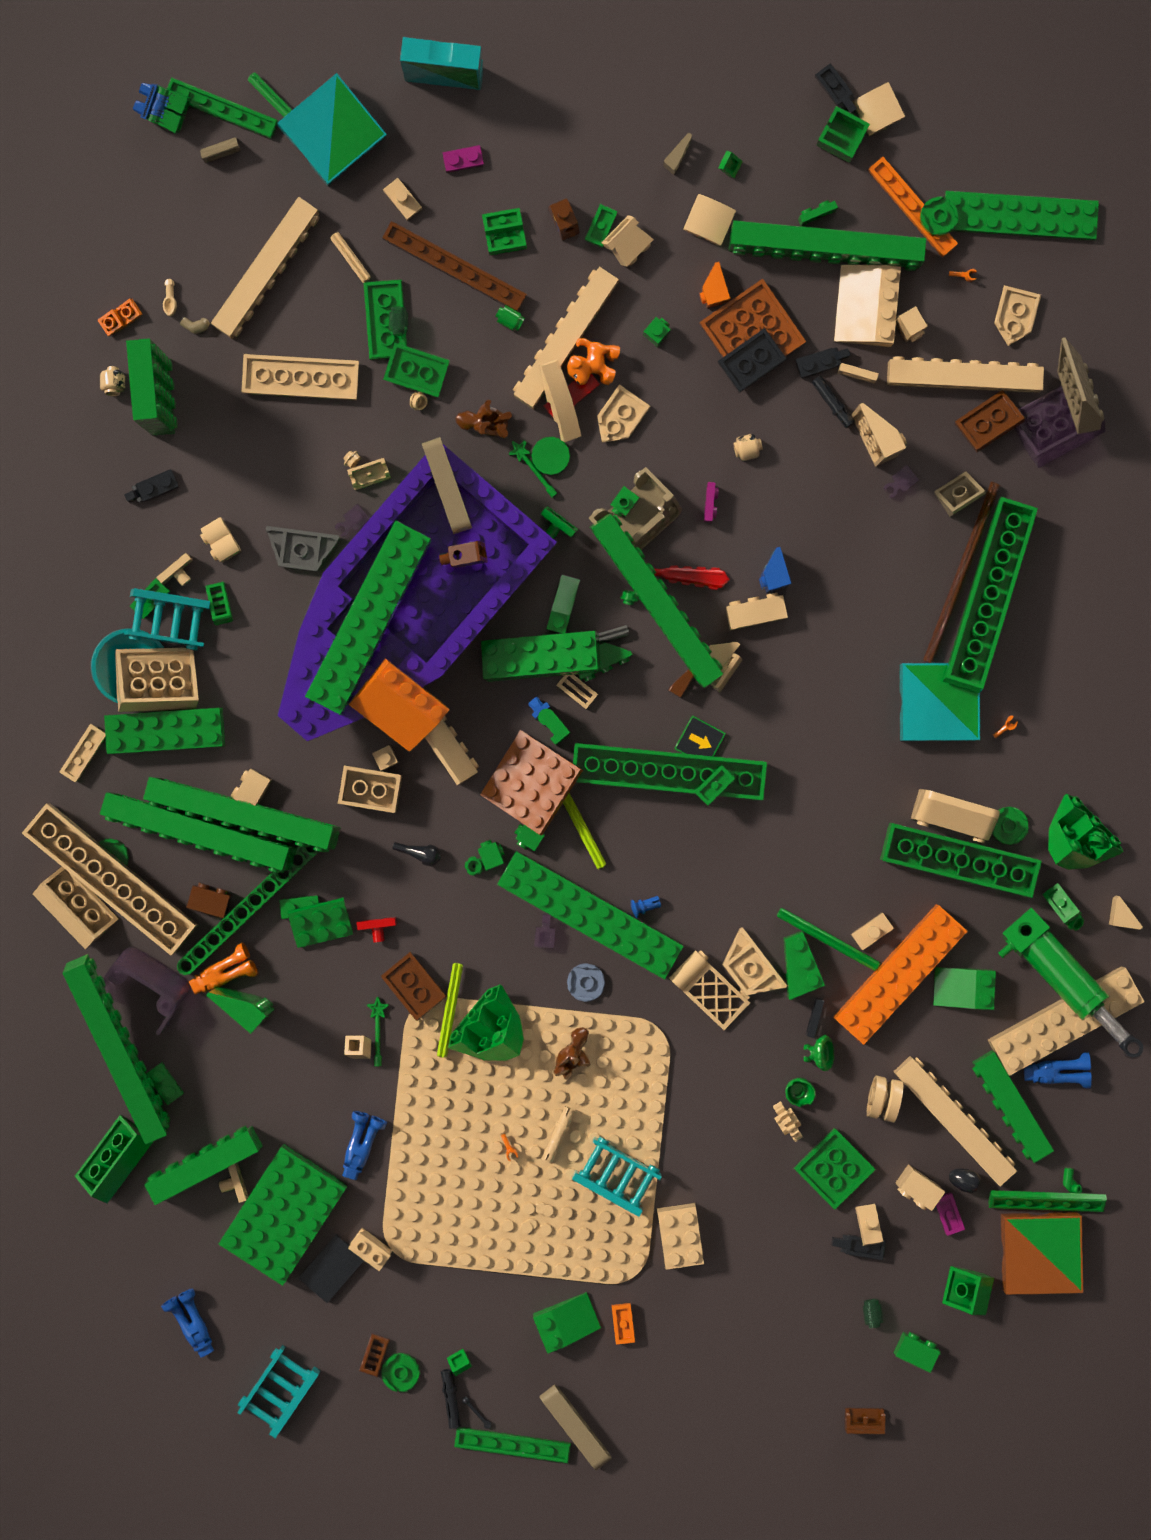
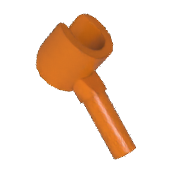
[949,269,977,282]
[993,716,1018,738]
[501,1134,518,1161]

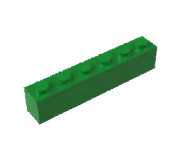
[972,1050,1054,1163]

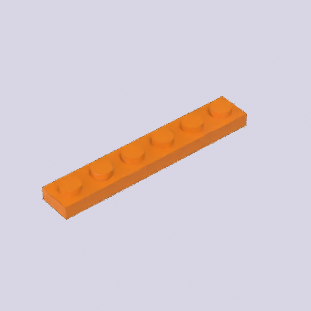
[868,157,958,258]

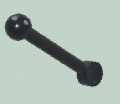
[462,1397,491,1429]

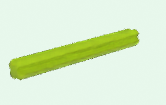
[563,793,606,869]
[437,963,463,1058]

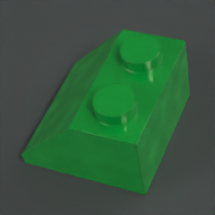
[942,1266,994,1315]

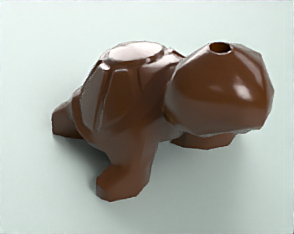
[455,400,512,439]
[553,1027,591,1080]

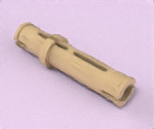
[541,1106,576,1164]

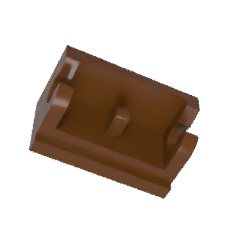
[845,1408,885,1434]

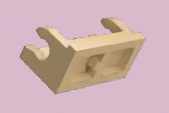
[347,458,391,490]

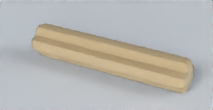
[331,232,371,282]

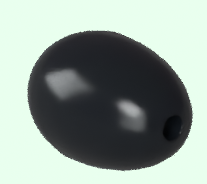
[949,1168,981,1193]

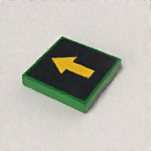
[674,715,726,757]

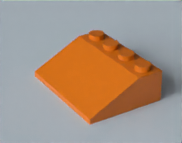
[349,658,449,752]

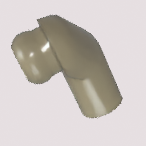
[180,317,210,334]

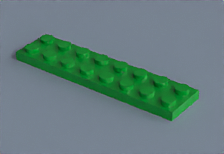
[945,191,1099,241]

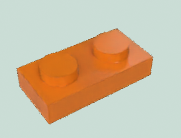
[612,1303,635,1345]

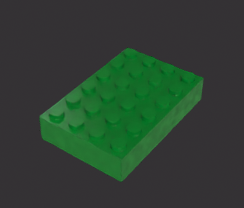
[126,338,178,436]
[218,1144,348,1286]

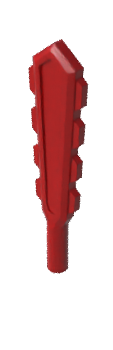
[654,565,729,590]

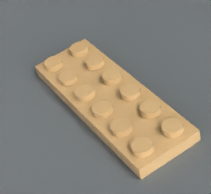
[242,354,359,400]

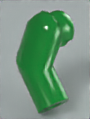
[1063,1167,1082,1194]

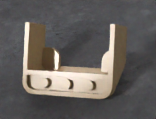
[911,789,1000,843]

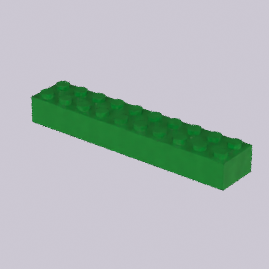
[729,220,926,271]
[943,497,1038,693]
[589,514,723,688]
[305,520,432,715]
[573,743,767,800]
[143,777,341,852]
[100,792,297,873]
[497,851,684,980]
[62,954,171,1145]

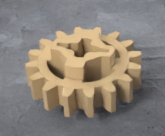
[773,1101,803,1142]

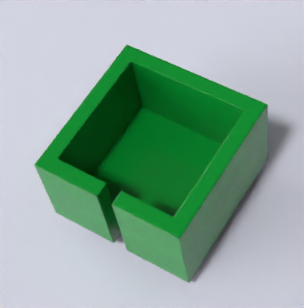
[816,106,870,163]

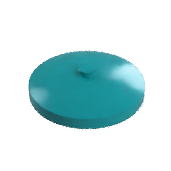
[91,628,164,703]

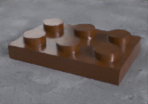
[955,390,1025,453]
[381,952,447,1021]

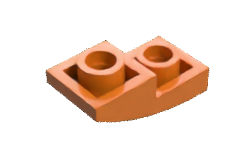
[98,298,143,336]

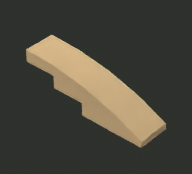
[539,360,581,442]

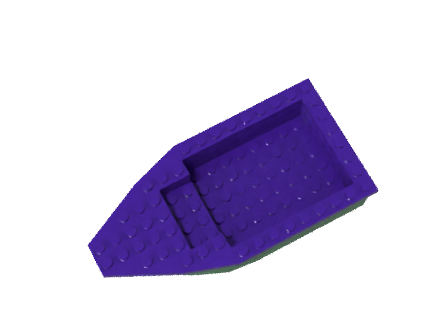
[278,444,557,741]

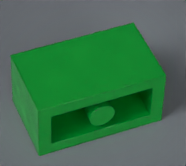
[894,1332,940,1373]

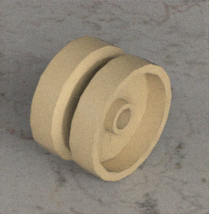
[867,1075,903,1123]

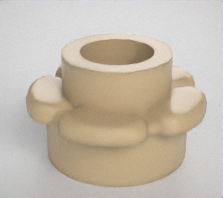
[410,392,428,410]
[343,451,361,468]

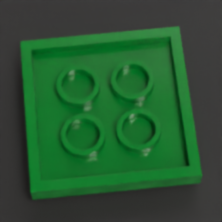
[794,1128,876,1210]

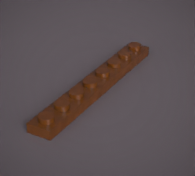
[382,221,526,311]

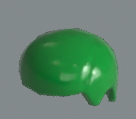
[785,1078,816,1107]

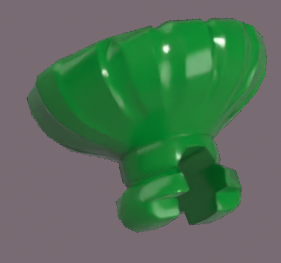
[804,1035,834,1071]

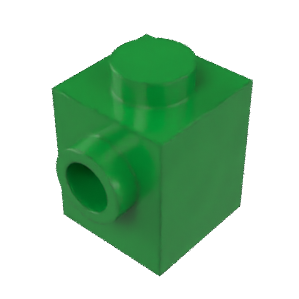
[643,317,671,347]
[610,486,639,518]
[515,823,545,851]
[478,840,505,870]

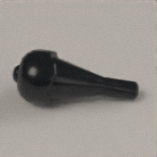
[392,842,441,866]

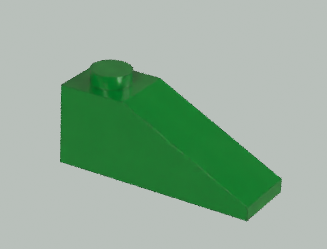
[546,575,580,634]

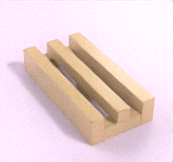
[838,363,879,383]
[556,674,598,709]

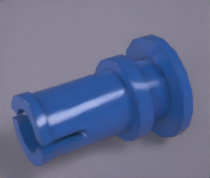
[631,896,661,918]

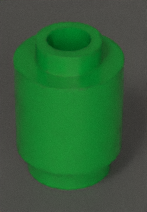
[495,305,525,331]

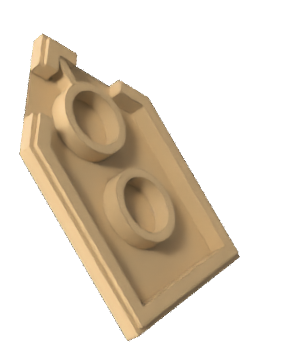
[994,285,1041,346]
[597,385,651,443]

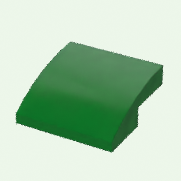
[482,208,527,256]

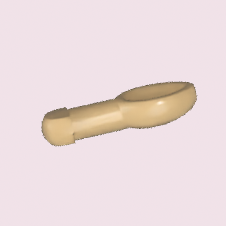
[163,279,177,317]

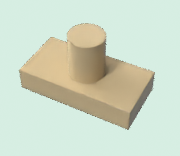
[383,178,422,221]
[156,553,193,586]
[851,913,894,950]
[219,1162,248,1203]
[855,1204,883,1246]

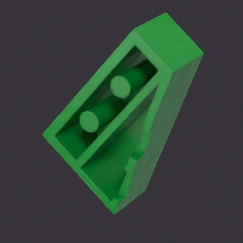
[783,931,825,1000]

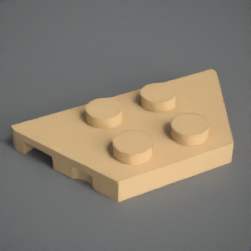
[722,927,787,995]

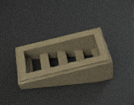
[663,133,692,175]

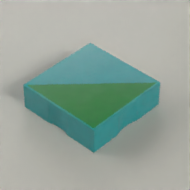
[400,37,483,90]
[277,73,387,186]
[900,663,980,741]

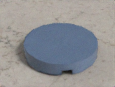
[567,963,605,1002]

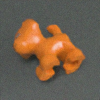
[567,338,620,385]

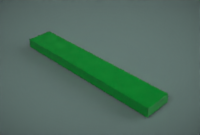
[167,77,279,139]
[988,1190,1107,1212]
[454,1427,571,1463]

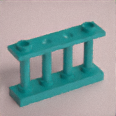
[124,588,210,650]
[572,1136,662,1217]
[237,1345,320,1438]

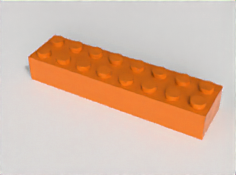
[833,904,967,1045]

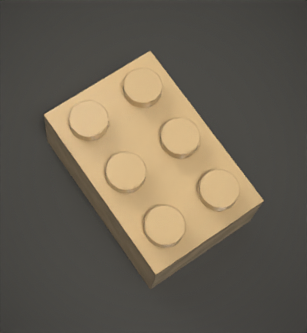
[338,765,403,813]
[657,1203,704,1270]

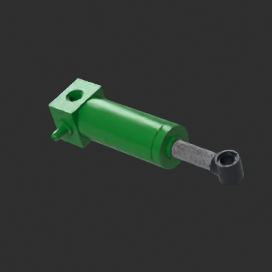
[998,908,1144,1059]

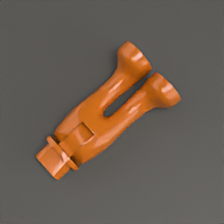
[189,943,259,995]

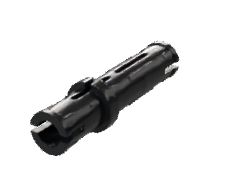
[811,376,855,429]
[440,1369,461,1429]

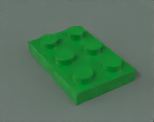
[383,342,450,397]
[287,897,353,948]

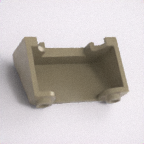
[589,467,682,550]

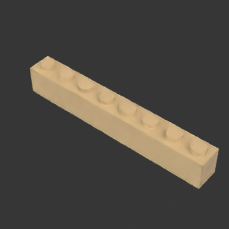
[211,197,320,339]
[513,267,619,410]
[887,357,1044,393]
[893,1056,1017,1186]

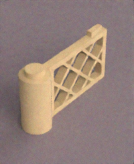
[669,950,750,1030]

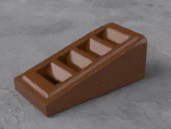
[667,669,694,698]
[359,1334,390,1377]

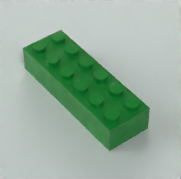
[481,631,601,682]
[104,708,225,754]
[144,1125,262,1205]

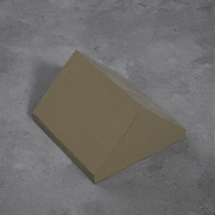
[934,471,986,517]

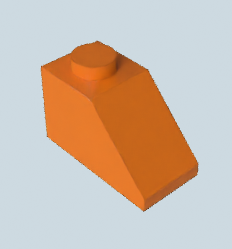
[699,262,730,308]

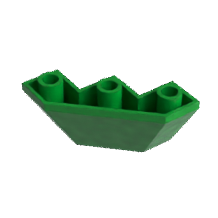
[1048,794,1124,870]
[448,984,524,1061]

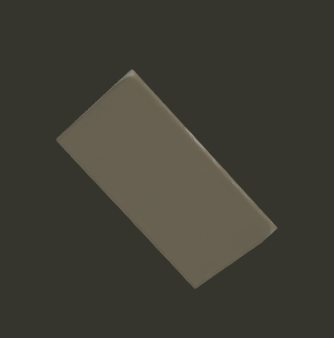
[200,137,241,163]

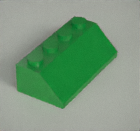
[75,1115,153,1204]

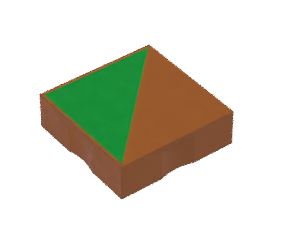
[1001,1212,1083,1295]

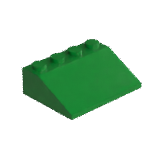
[206,987,275,1034]

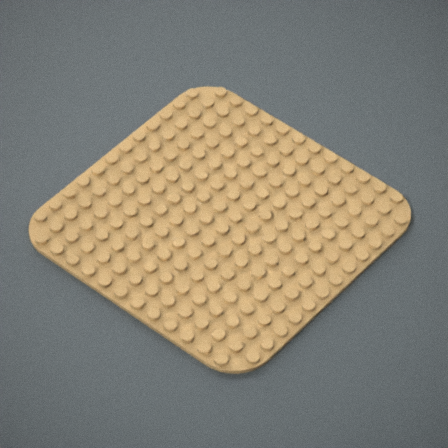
[383,997,670,1284]

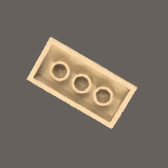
[33,867,118,950]

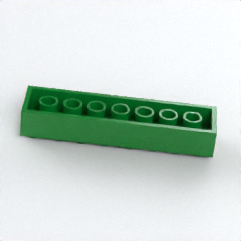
[880,823,1042,898]

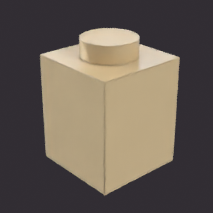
[372,745,399,771]
[344,1036,371,1059]

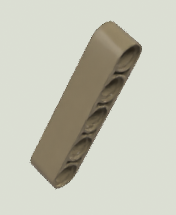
[422,437,472,535]
[540,1384,612,1471]

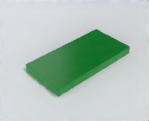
[363,280,407,360]

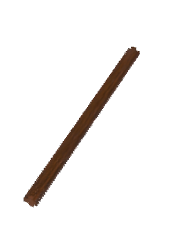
[923,482,1001,663]

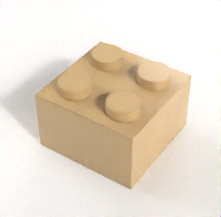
[896,1164,945,1211]

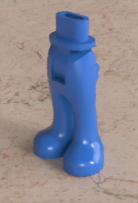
[1024,1052,1092,1089]
[342,1111,387,1180]
[161,1288,214,1358]

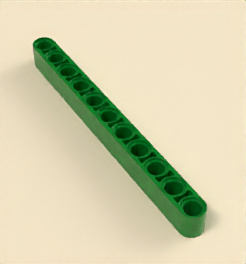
[177,846,320,975]

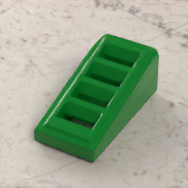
[205,582,233,625]

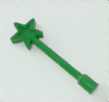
[509,441,558,498]
[367,997,389,1066]

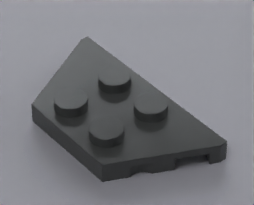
[266,526,340,572]

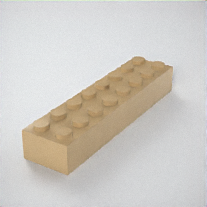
[988,966,1144,1076]

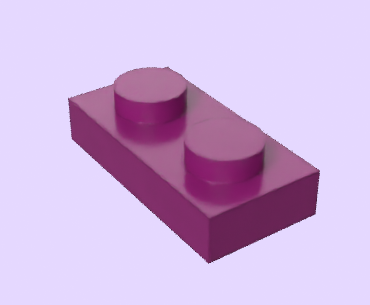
[442,145,484,173]
[704,482,719,523]
[936,1192,965,1236]

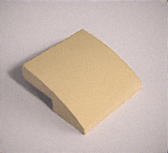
[853,82,905,137]
[683,194,736,246]
[711,653,742,692]

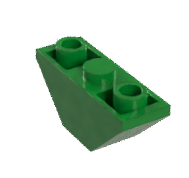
[579,643,632,682]

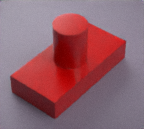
[357,917,397,942]

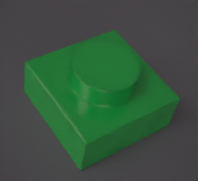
[718,151,743,178]
[447,1349,472,1376]

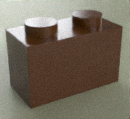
[186,882,232,918]

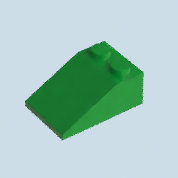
[933,967,996,1010]
[533,1292,601,1354]

